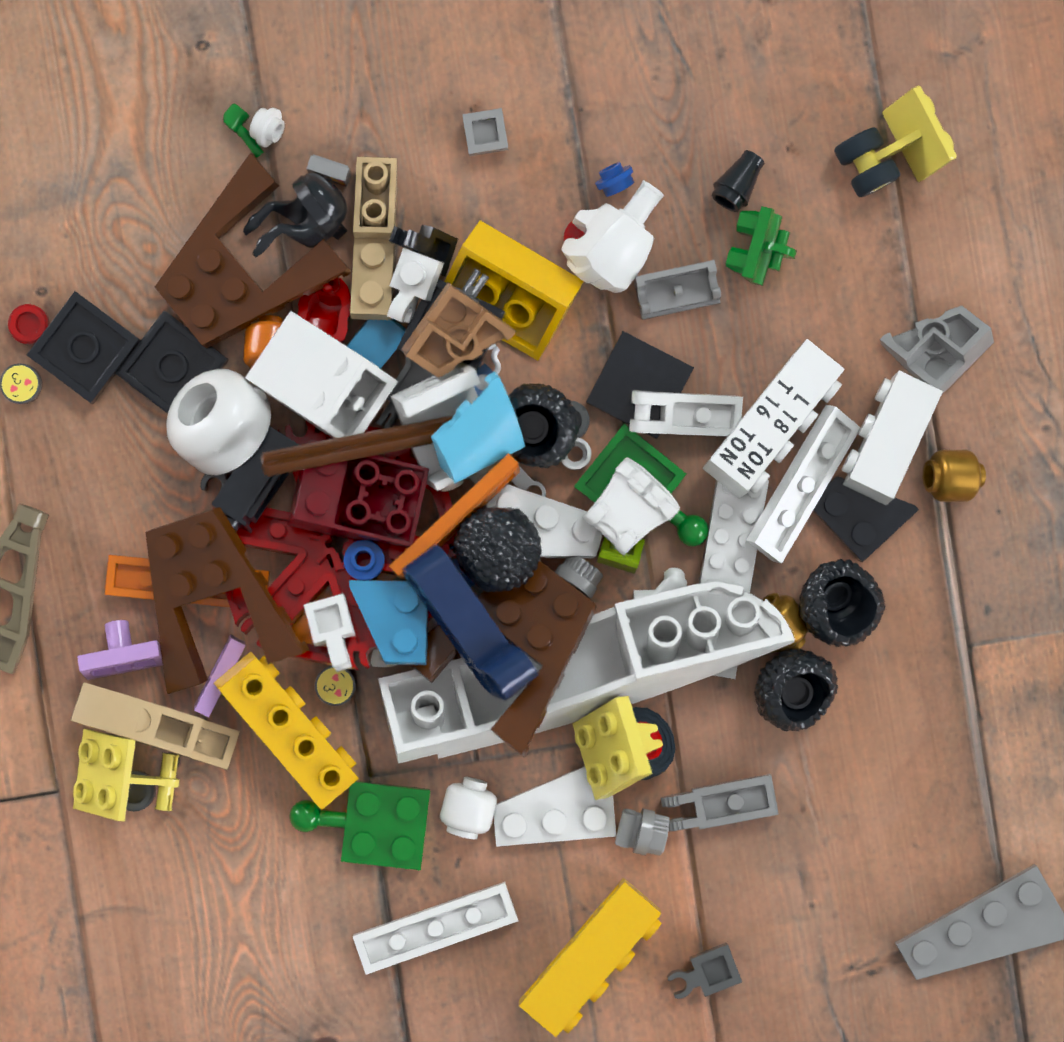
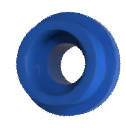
[595,162,634,197]
[344,540,385,581]

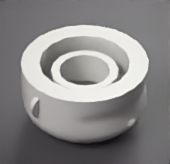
[166,369,271,475]

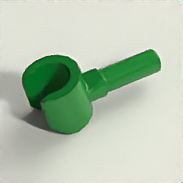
[223,103,264,158]

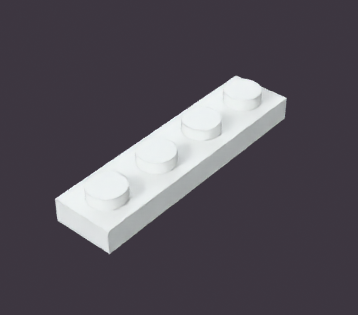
[746,405,861,564]
[353,882,518,975]

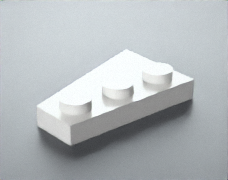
[483,484,603,558]
[494,766,616,847]

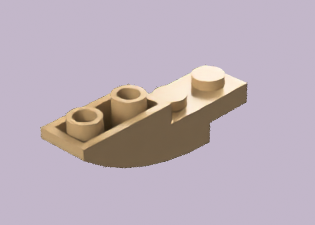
[350,157,397,320]
[70,682,240,770]

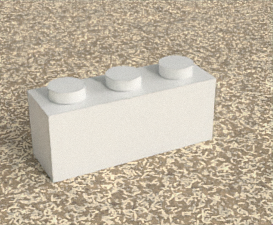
[842,370,943,505]

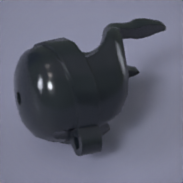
[243,173,348,258]

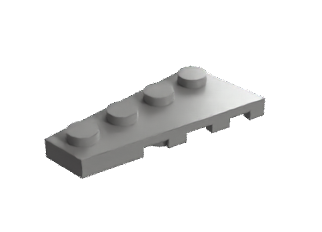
[895,864,1064,980]

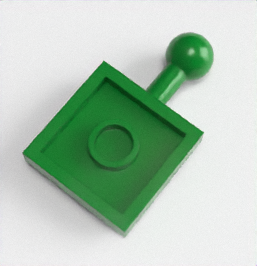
[574,424,709,547]
[289,781,430,870]

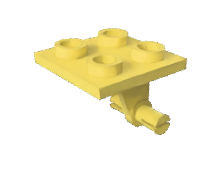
[73,729,180,821]

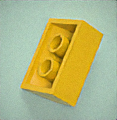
[444,220,584,361]

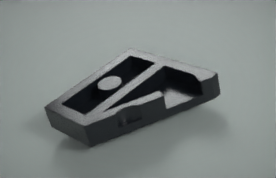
[813,476,919,562]

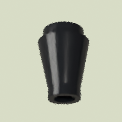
[711,150,765,212]

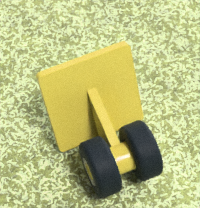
[834,86,957,197]

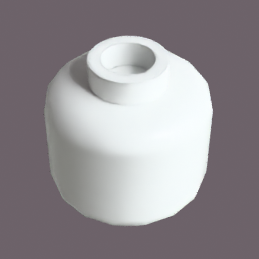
[440,777,497,839]

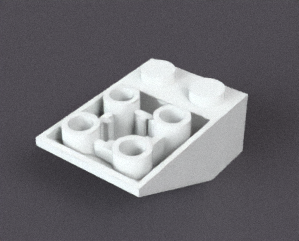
[245,311,398,439]

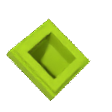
[597,536,645,574]

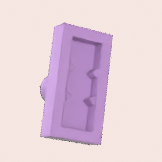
[77,620,163,680]
[194,635,246,717]

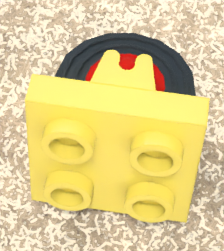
[572,696,676,800]

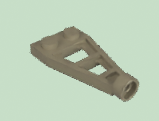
[0,504,49,674]

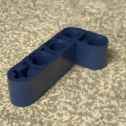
[402,544,538,701]

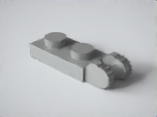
[661,774,779,832]

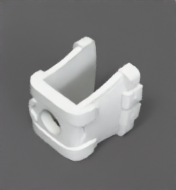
[583,457,680,556]

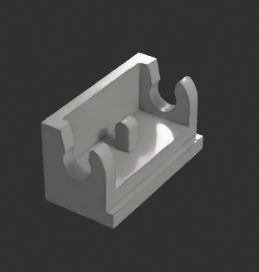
[634,260,721,320]

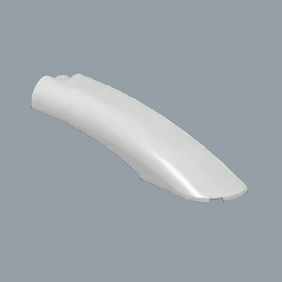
[378,582,795,764]

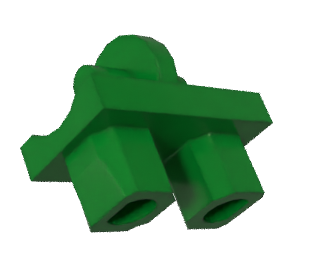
[725,206,797,286]

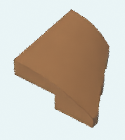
[402,282,516,378]

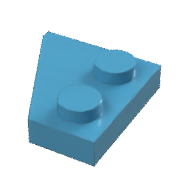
[349,580,428,665]

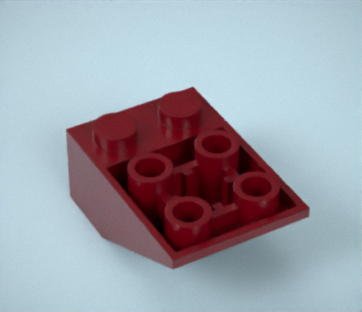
[287,440,430,547]

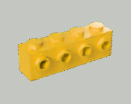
[214,651,359,810]
[519,878,662,1037]

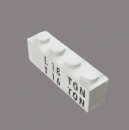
[702,339,845,499]

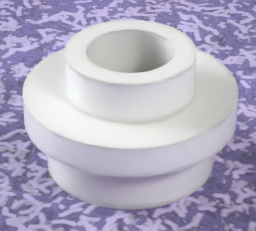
[249,108,285,147]

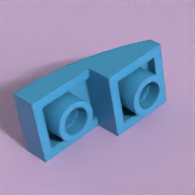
[347,318,406,369]

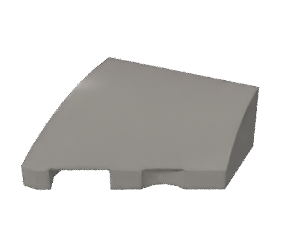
[880,305,994,395]

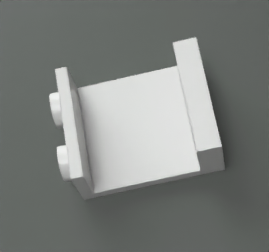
[390,362,502,491]

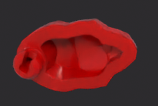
[297,277,351,343]

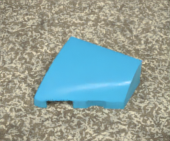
[431,372,526,483]

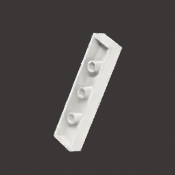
[699,480,769,679]

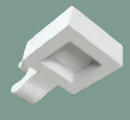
[387,248,444,323]
[304,594,355,672]

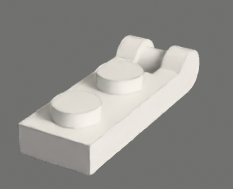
[629,390,743,437]

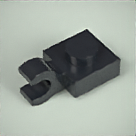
[389,224,458,277]

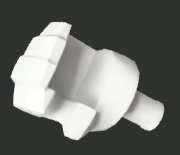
[561,180,664,293]

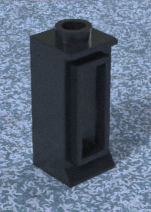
[211,426,299,533]

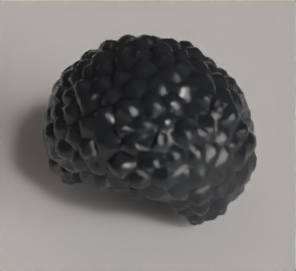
[508,383,579,468]
[452,506,542,592]
[799,559,886,647]
[754,649,838,731]

